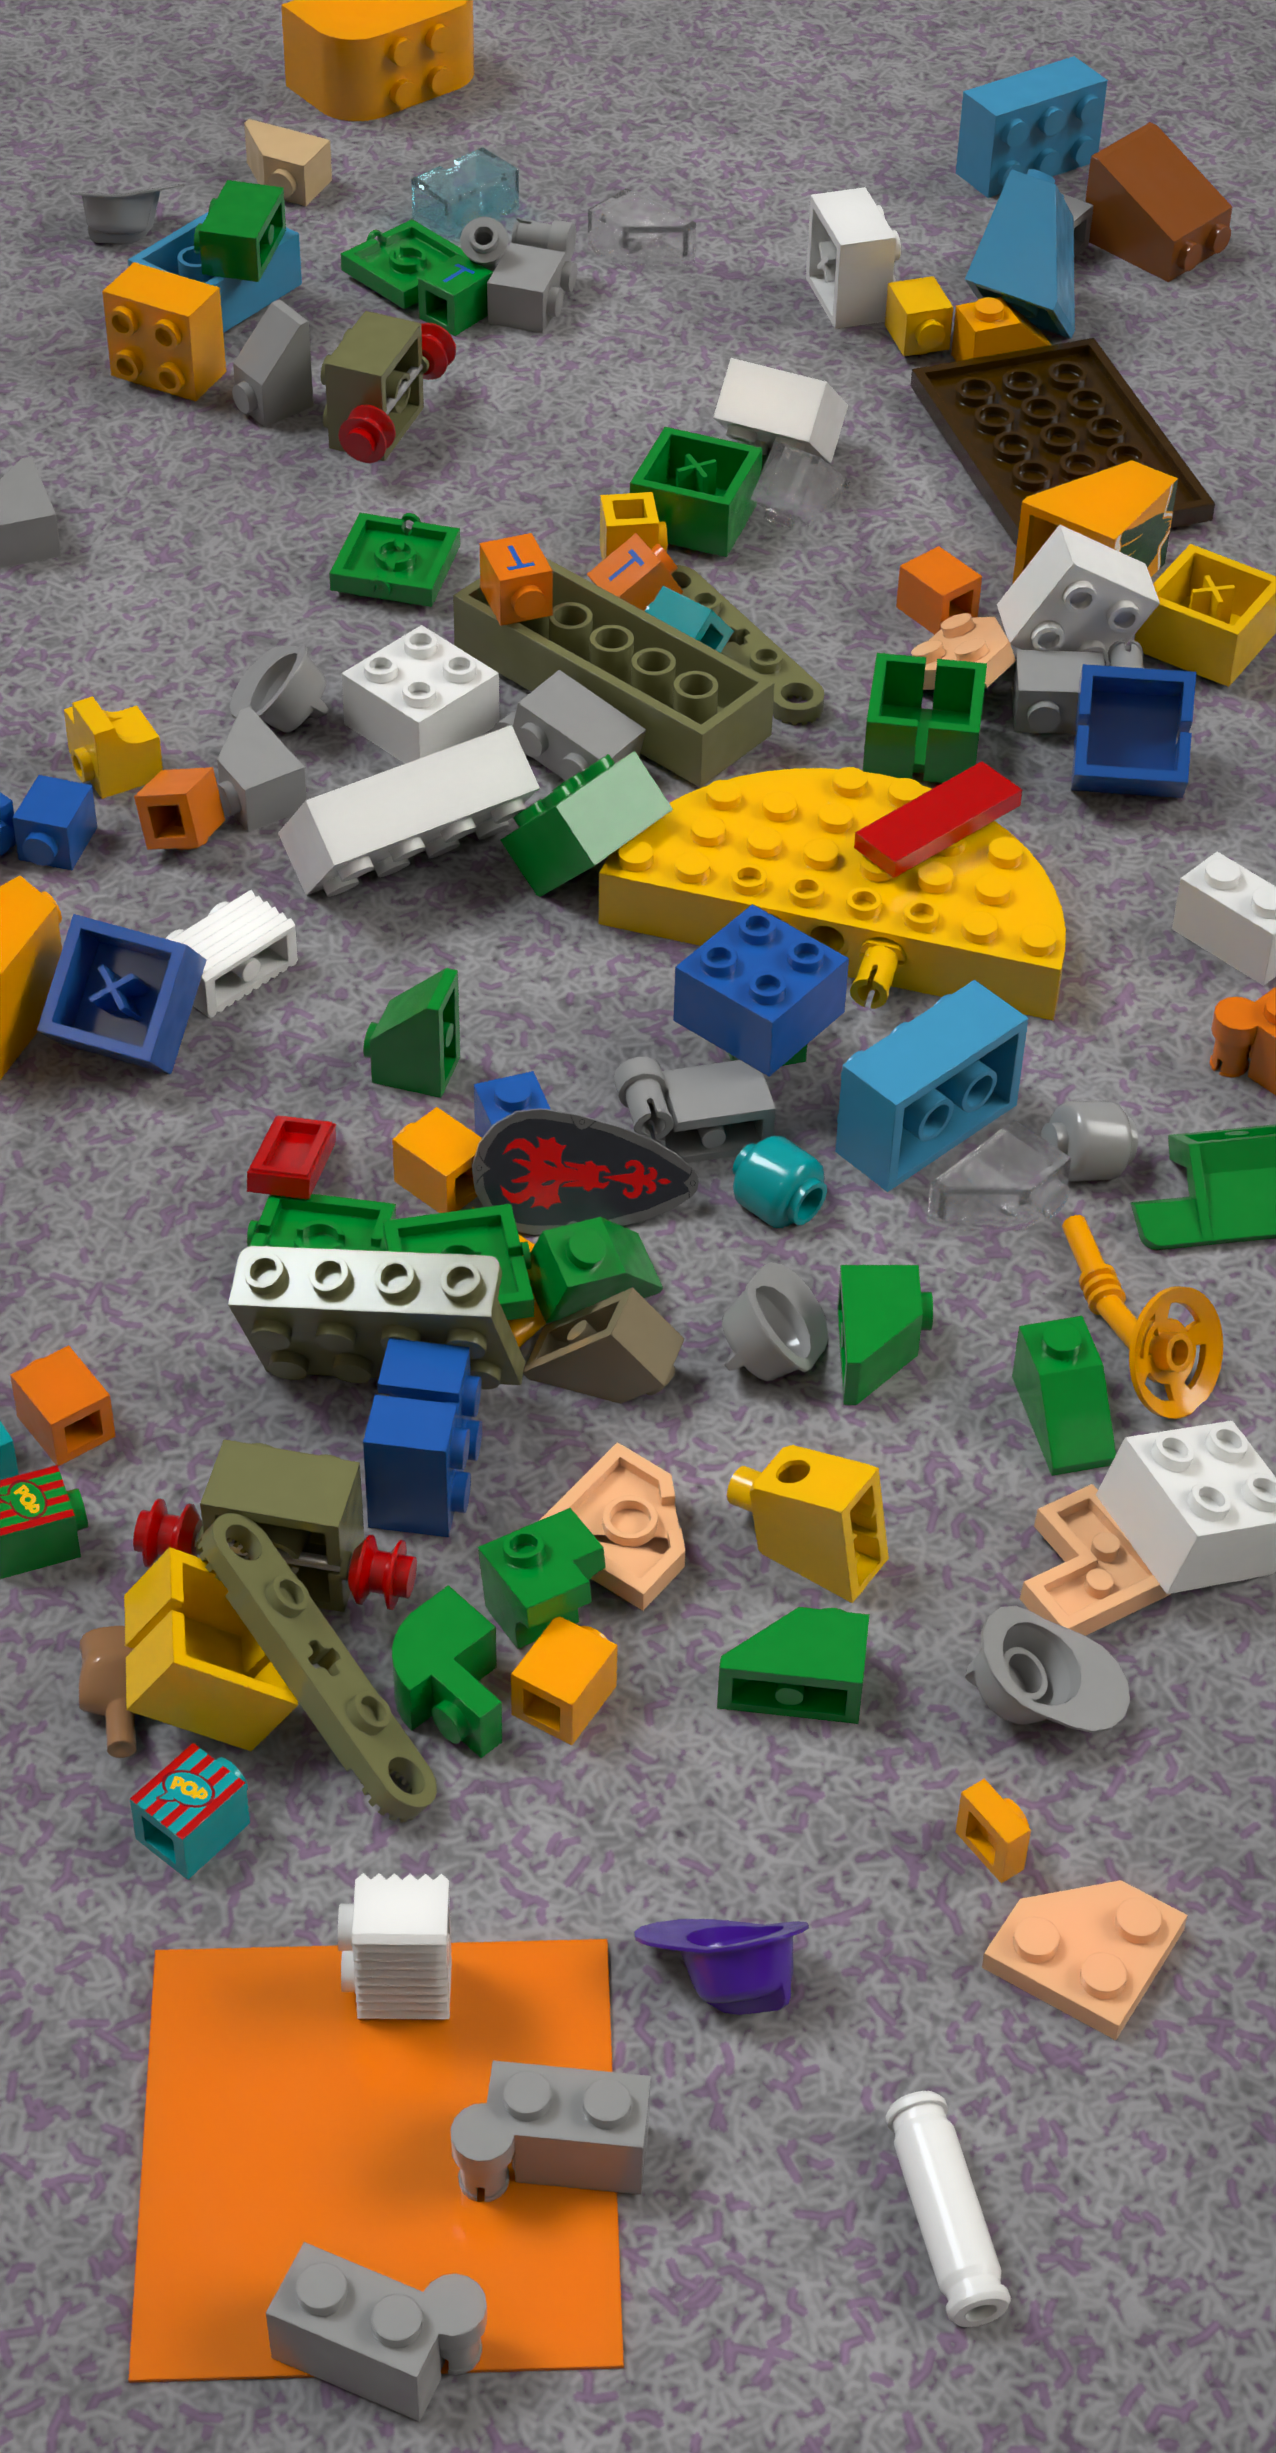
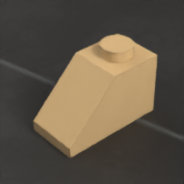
[244,119,332,206]

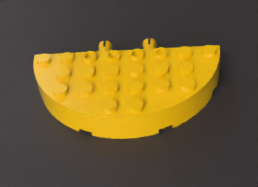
[598,767,1066,1021]

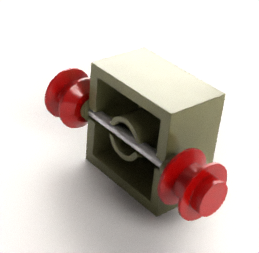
[320,311,456,463]
[133,1439,417,1612]

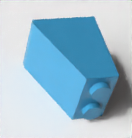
[965,169,1075,339]

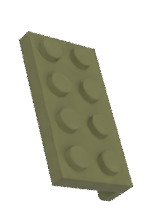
[228,1246,525,1390]

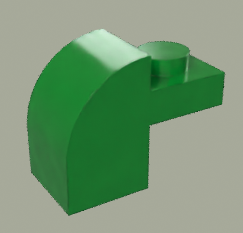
[392,1585,502,1758]

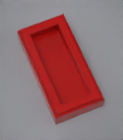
[247,1115,336,1199]

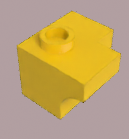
[64,696,163,799]

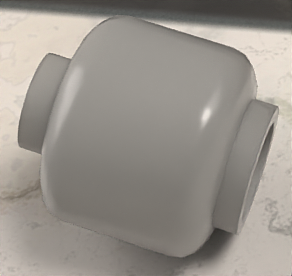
[1040,1100,1138,1182]

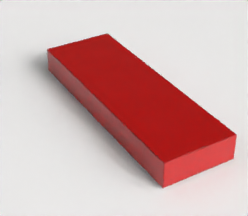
[854,761,1023,878]

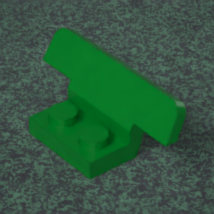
[1130,1124,1276,1250]

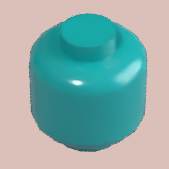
[732,1136,827,1228]

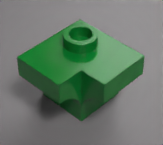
[478,1508,606,1649]

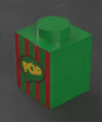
[0,1465,89,1579]

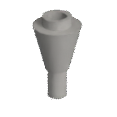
[460,217,508,272]

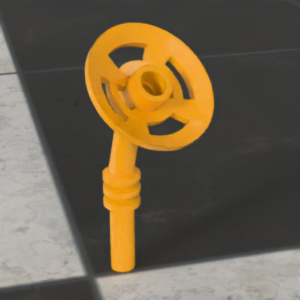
[1062,1215,1223,1419]

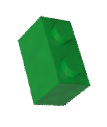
[194,180,286,282]

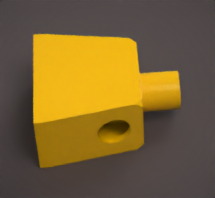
[727,1445,889,1603]

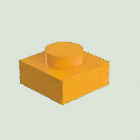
[955,1778,1031,1884]

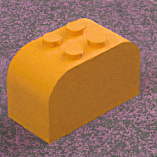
[281,0,474,121]

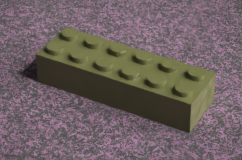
[453,557,775,788]

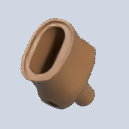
[79,1626,136,1758]

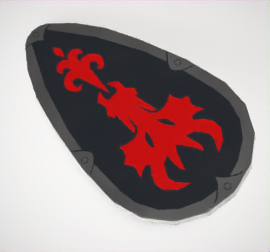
[472,1108,699,1235]

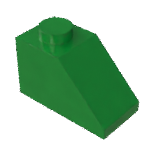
[363,968,460,1098]
[527,1217,663,1323]
[837,1265,933,1405]
[1012,1316,1116,1476]
[717,1607,870,1724]

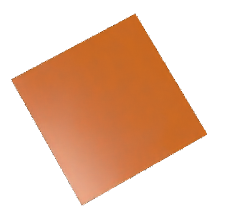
[128,1939,624,2383]

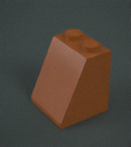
[1085,122,1233,282]

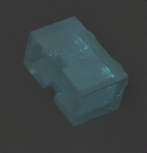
[411,147,519,241]

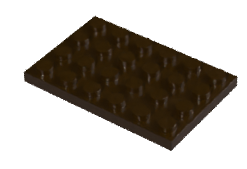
[910,338,1215,547]

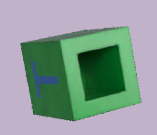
[418,254,493,336]

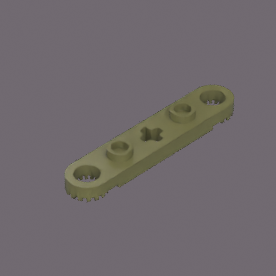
[671,565,825,725]
[198,1513,437,1823]

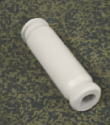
[886,2091,1011,2327]

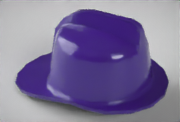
[634,1919,809,2015]

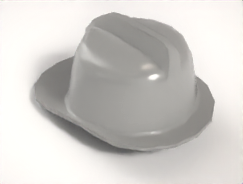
[70,184,185,244]
[230,646,329,733]
[722,1262,829,1381]
[965,1606,1130,1733]

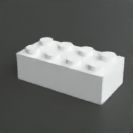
[278,725,540,897]

